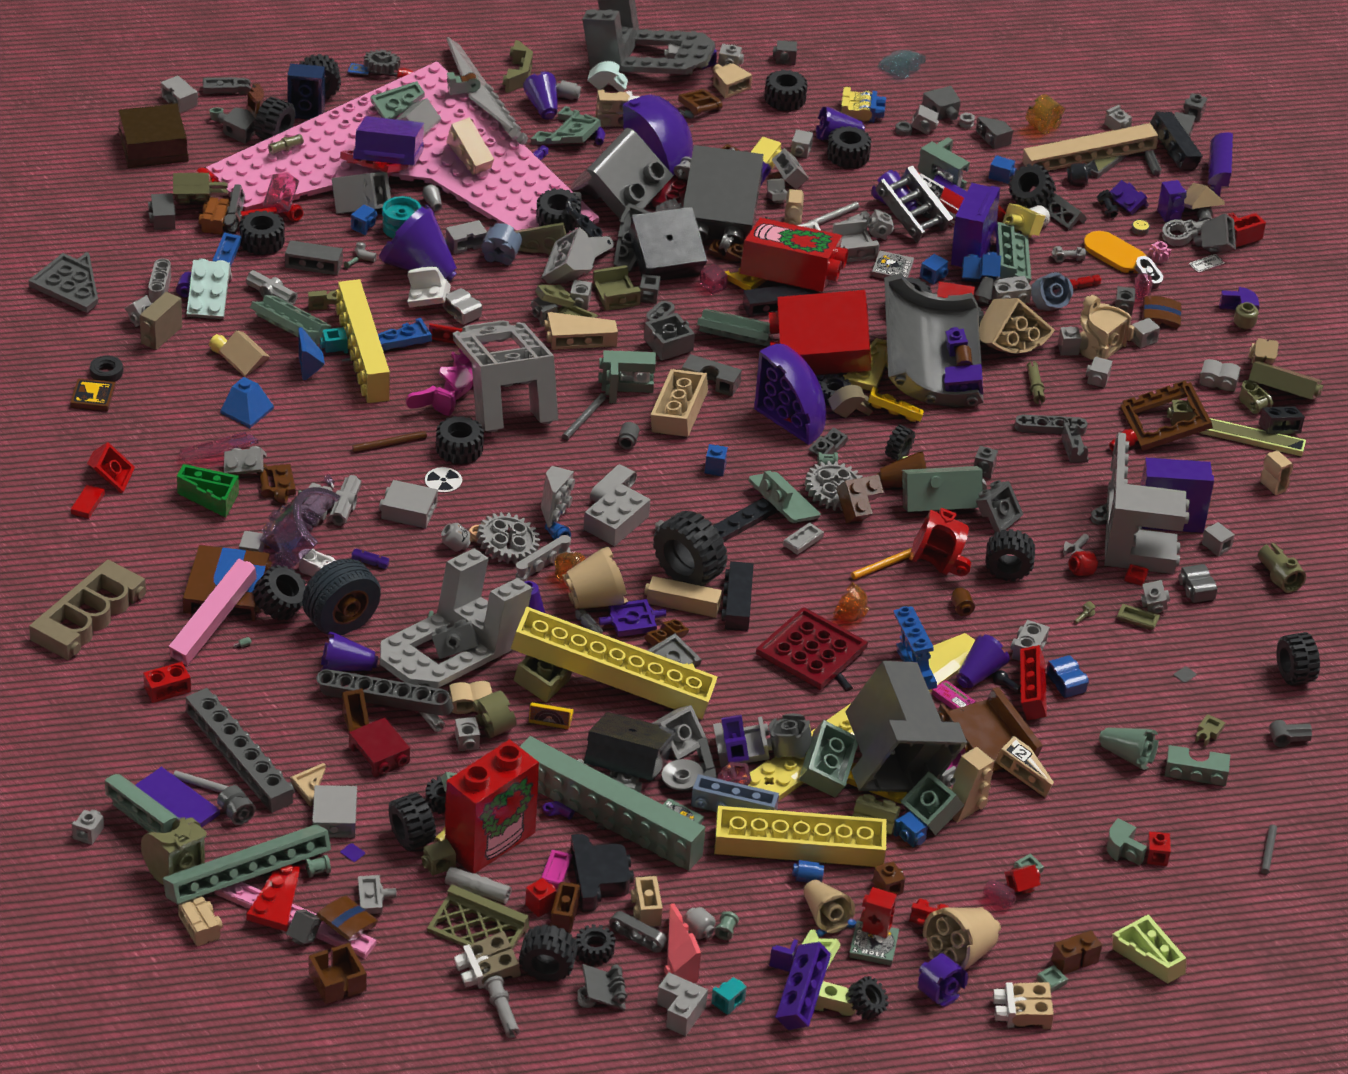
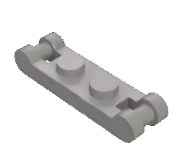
[515,535,571,582]

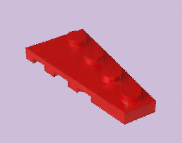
[340,150,408,173]
[246,864,300,932]

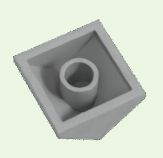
[397,98,441,136]

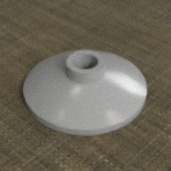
[662,759,703,790]

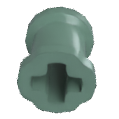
[817,452,838,466]
[305,855,331,878]
[714,911,739,940]

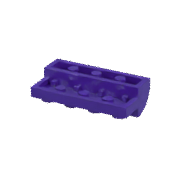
[1208,132,1233,197]

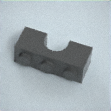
[682,354,742,397]

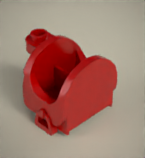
[909,508,971,577]

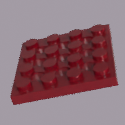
[756,607,868,690]

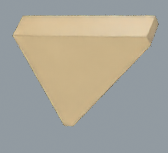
[290,763,326,806]

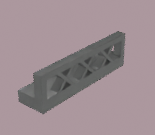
[1026,183,1088,230]

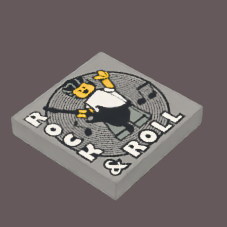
[872,251,914,279]

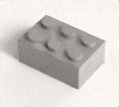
[584,483,651,546]

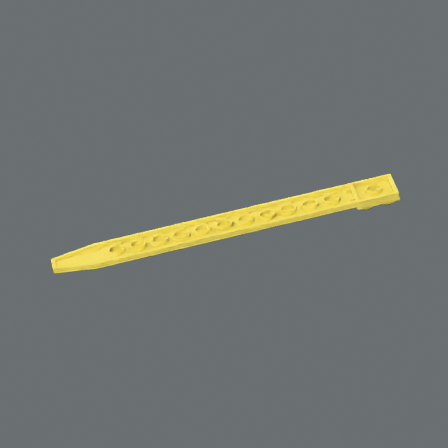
[739,633,975,801]

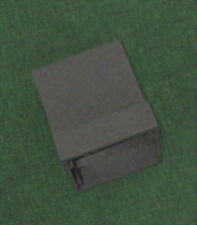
[845,661,967,792]

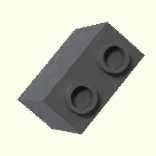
[683,145,764,245]

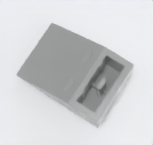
[331,171,391,213]
[541,466,575,527]

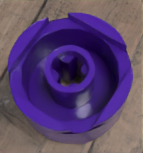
[918,953,968,1006]

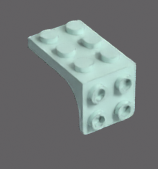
[187,259,232,319]

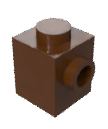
[873,861,905,895]

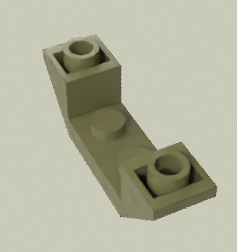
[503,40,533,93]

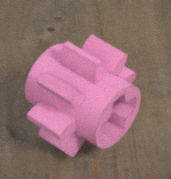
[1148,242,1171,264]

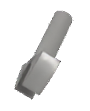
[1063,534,1089,557]

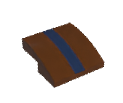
[1142,296,1181,329]
[316,896,378,941]

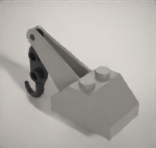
[542,198,614,284]

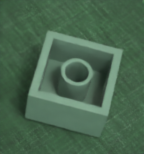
[900,772,964,835]

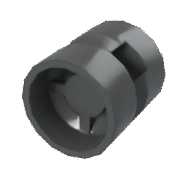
[217,785,256,825]

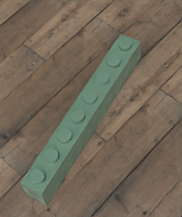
[162,824,331,904]

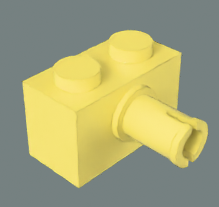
[1003,203,1046,237]

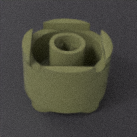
[473,690,517,739]

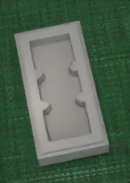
[783,523,824,555]

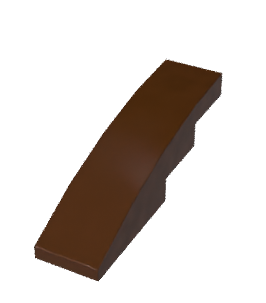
[246,83,264,118]

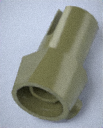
[1258,543,1306,593]

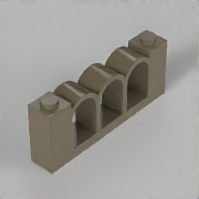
[29,560,146,660]

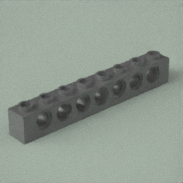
[185,688,295,813]

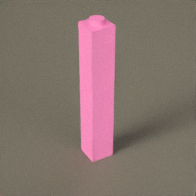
[169,559,257,666]

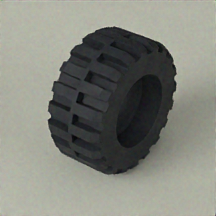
[653,511,727,586]

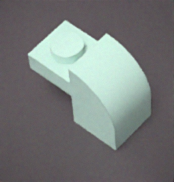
[588,61,628,92]

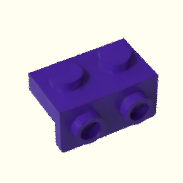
[1110,180,1149,215]

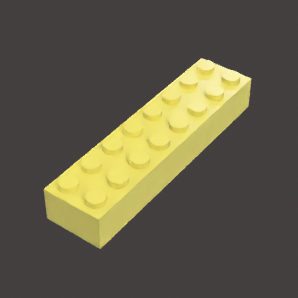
[336,279,390,403]
[714,806,886,867]

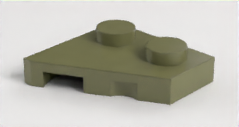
[535,285,575,308]

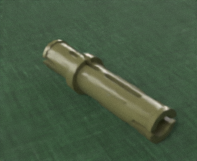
[1026,361,1046,404]

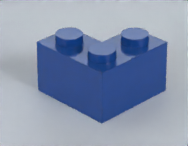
[961,252,1001,283]

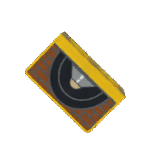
[529,703,573,729]

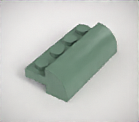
[995,222,1031,283]
[250,295,331,345]
[697,309,774,347]
[105,774,179,833]

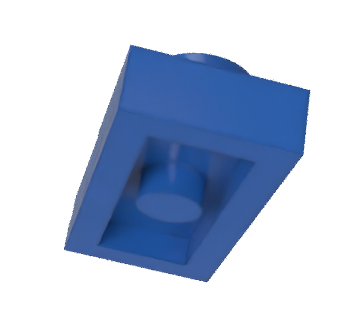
[212,232,241,268]

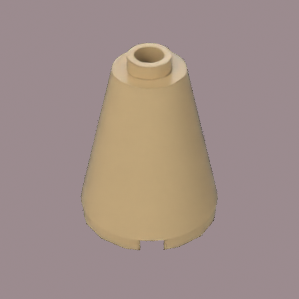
[803,880,855,933]

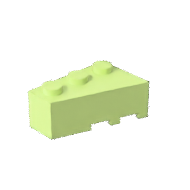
[1112,915,1186,983]

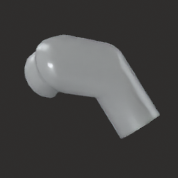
[354,242,377,262]

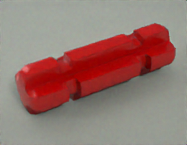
[1070,274,1101,290]

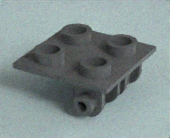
[582,964,627,1010]

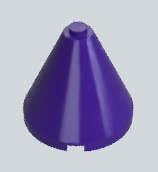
[379,205,457,281]

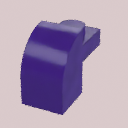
[1219,287,1260,311]
[721,715,749,763]

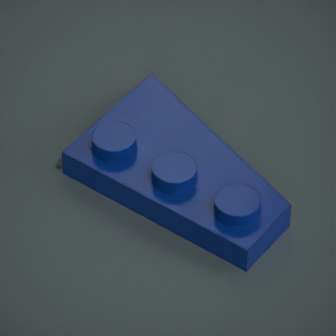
[378,317,432,351]

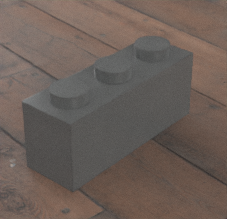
[285,240,343,275]

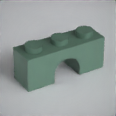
[1164,745,1230,786]

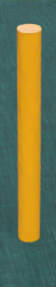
[851,548,912,580]

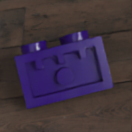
[944,364,984,394]

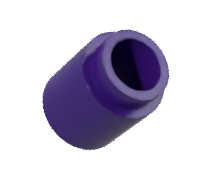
[176,272,192,298]

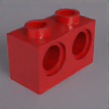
[143,662,191,703]

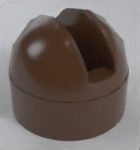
[273,488,289,504]

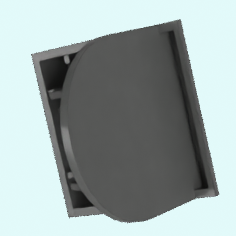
[570,128,673,220]

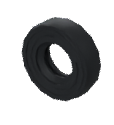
[89,355,124,382]

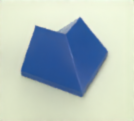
[298,328,325,380]

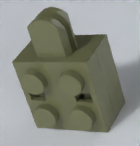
[173,173,228,205]

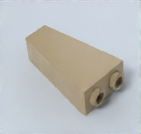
[544,312,618,350]

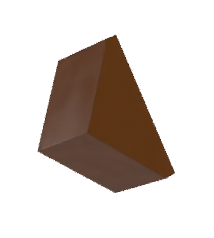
[342,688,369,732]

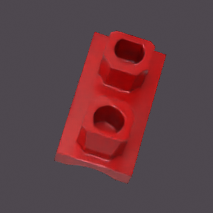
[909,898,949,926]

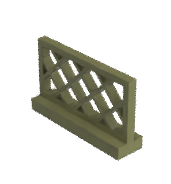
[427,884,529,950]

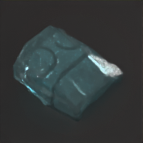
[878,50,926,78]

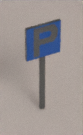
[348,63,397,76]

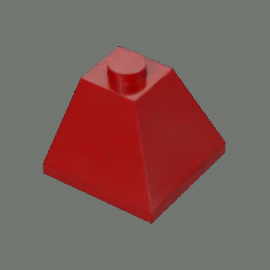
[87,442,135,493]

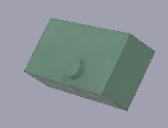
[902,466,983,512]

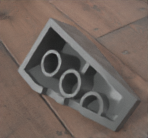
[614,204,651,273]

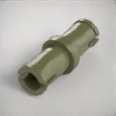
[268,133,304,155]

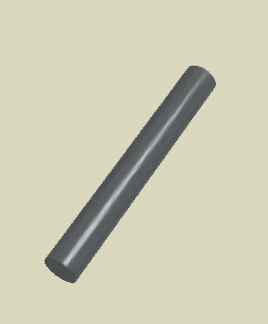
[1261,824,1277,875]

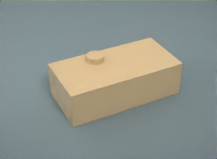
[651,369,708,437]

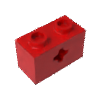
[860,887,897,938]

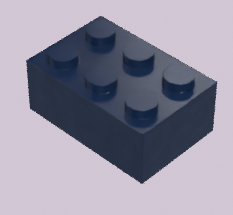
[287,63,325,120]

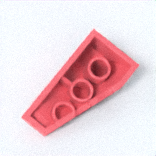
[664,903,701,983]

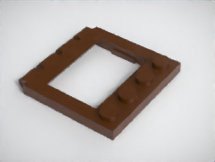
[1121,380,1213,451]

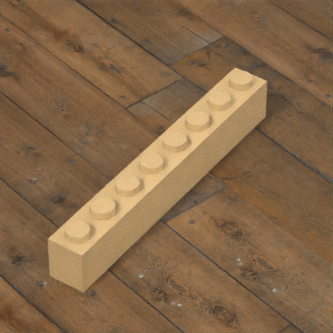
[1023,123,1158,171]

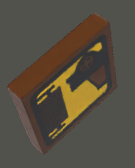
[70,378,115,411]

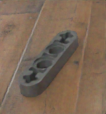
[1014,415,1088,435]

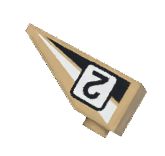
[995,736,1054,797]

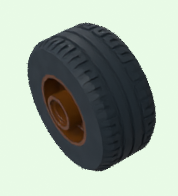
[302,559,381,635]

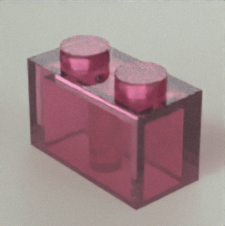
[263,172,299,213]

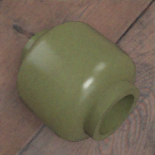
[1234,302,1259,330]

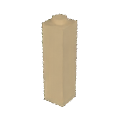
[644,576,722,618]

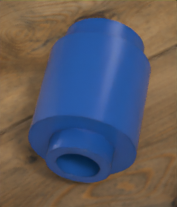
[792,860,824,883]

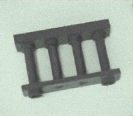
[876,166,953,243]

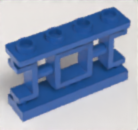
[894,606,937,690]

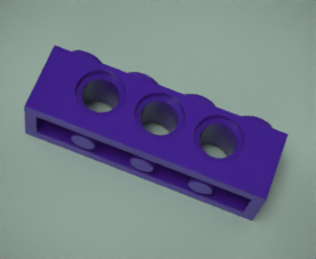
[775,942,831,1030]

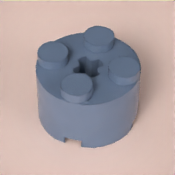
[481,223,522,265]
[1031,272,1073,311]

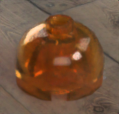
[833,582,869,623]

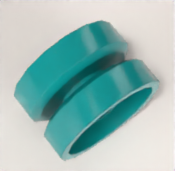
[382,196,421,238]

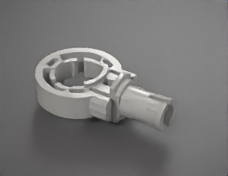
[1162,219,1210,246]

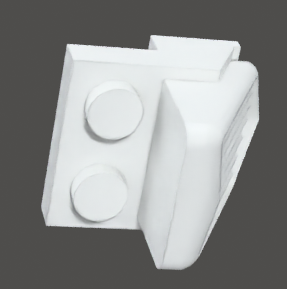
[408,267,451,307]

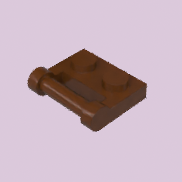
[678,89,723,116]
[257,464,296,498]

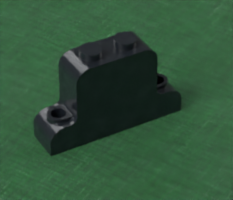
[570,834,634,912]

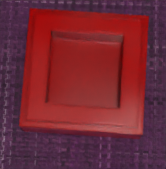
[1124,564,1149,586]

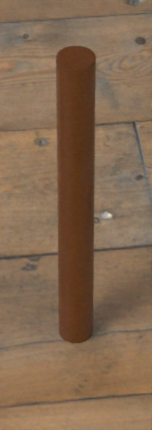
[352,431,427,453]

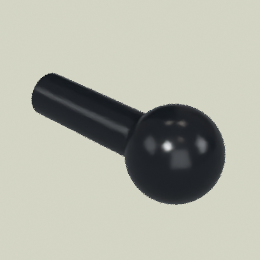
[993,670,1021,694]

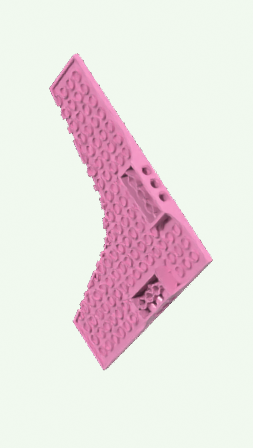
[206,62,599,234]

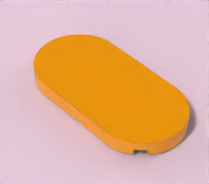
[1084,231,1146,273]

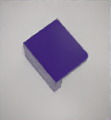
[769,939,798,972]

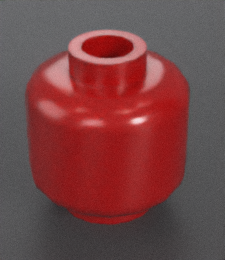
[1068,551,1098,576]

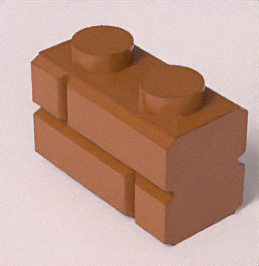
[199,197,230,235]

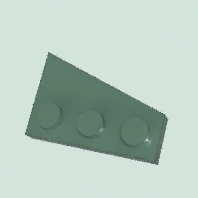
[370,81,425,119]

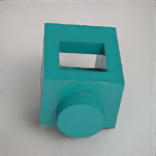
[319,327,348,353]
[711,977,747,1015]

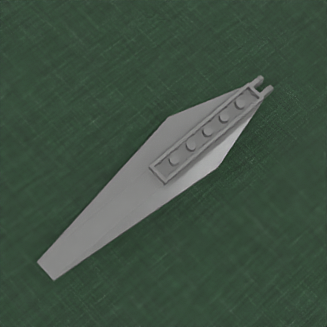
[446,37,528,145]

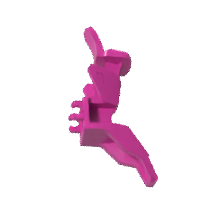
[406,348,473,416]

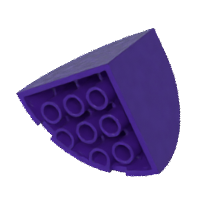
[623,95,693,176]
[754,344,826,445]

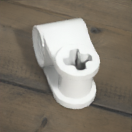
[299,548,336,577]

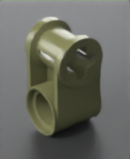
[1239,380,1273,414]

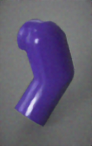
[592,127,605,145]

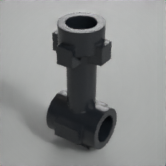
[1096,189,1119,218]

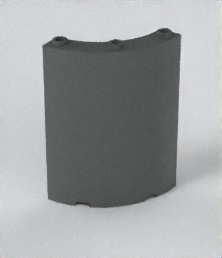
[884,273,984,407]

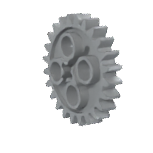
[804,461,863,511]
[476,512,540,564]

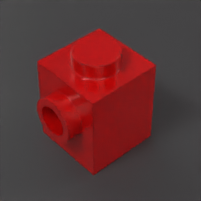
[1146,831,1171,866]
[1004,865,1041,894]
[525,878,557,917]

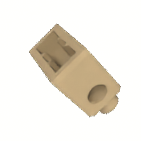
[713,63,752,98]

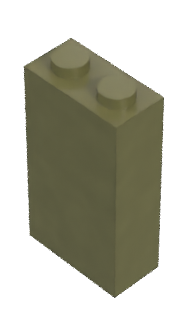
[1249,361,1324,399]

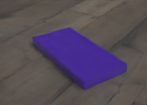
[135,767,220,828]

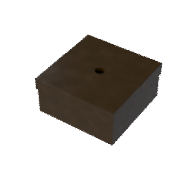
[118,103,189,168]

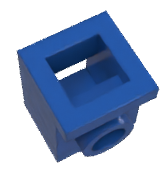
[351,205,377,235]
[893,811,928,847]

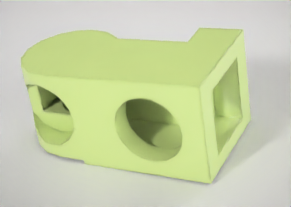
[815,981,856,1016]

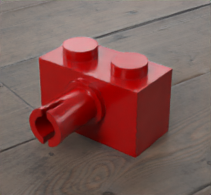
[1228,212,1266,247]

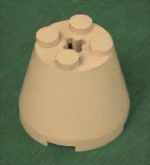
[562,547,628,609]
[923,907,1001,970]

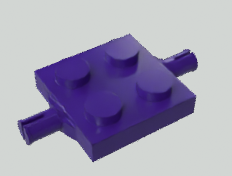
[599,599,666,637]

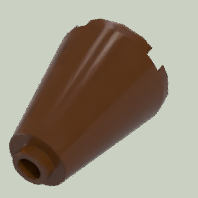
[877,451,927,488]

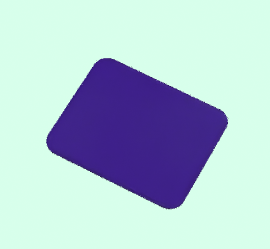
[340,843,365,862]

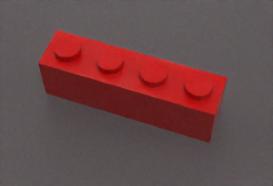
[1020,645,1047,720]

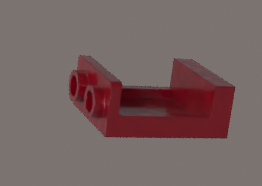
[349,717,410,777]

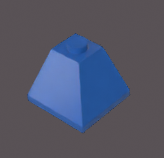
[221,377,274,428]

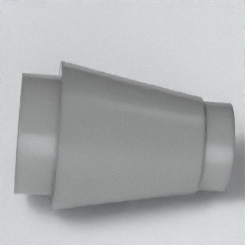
[422,185,442,211]

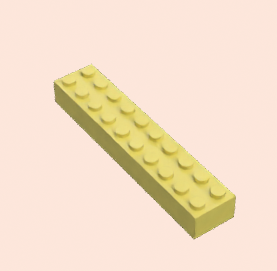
[511,607,717,719]

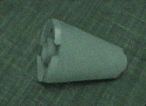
[1099,728,1159,770]

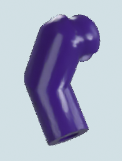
[542,801,575,820]

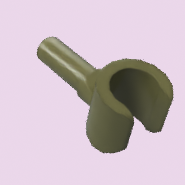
[1074,601,1095,624]

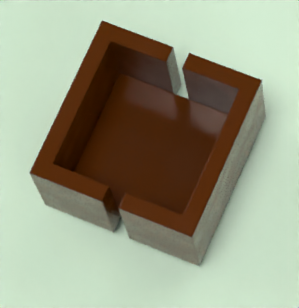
[308,942,367,1004]

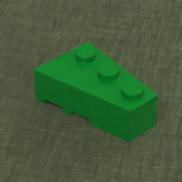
[177,464,239,518]

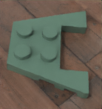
[531,106,601,145]

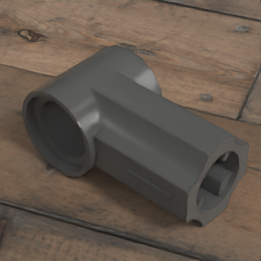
[1269,720,1312,747]

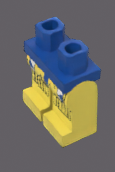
[841,87,886,122]

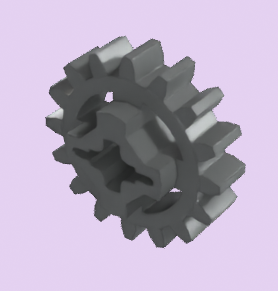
[363,49,400,74]

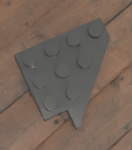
[28,252,98,313]

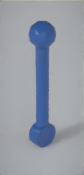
[816,919,856,937]

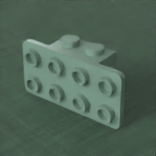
[748,471,820,523]

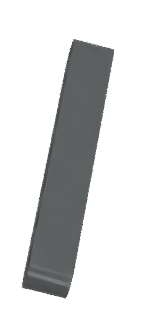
[316,670,454,716]

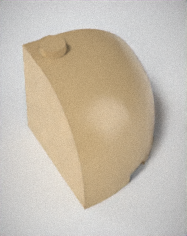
[979,298,1055,353]

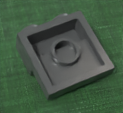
[975,480,1024,533]

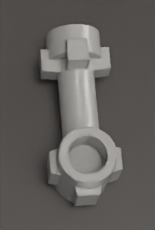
[1051,246,1086,263]

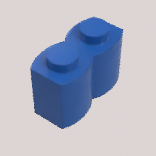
[1046,655,1089,698]

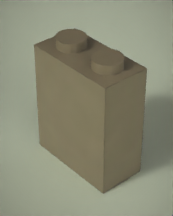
[140,292,182,350]

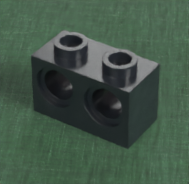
[1259,406,1305,434]

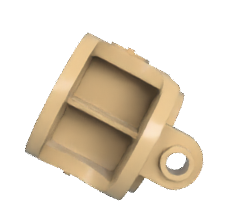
[1079,295,1135,360]

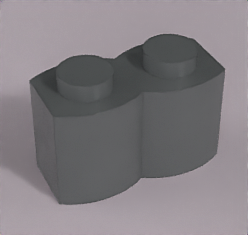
[1178,564,1217,603]

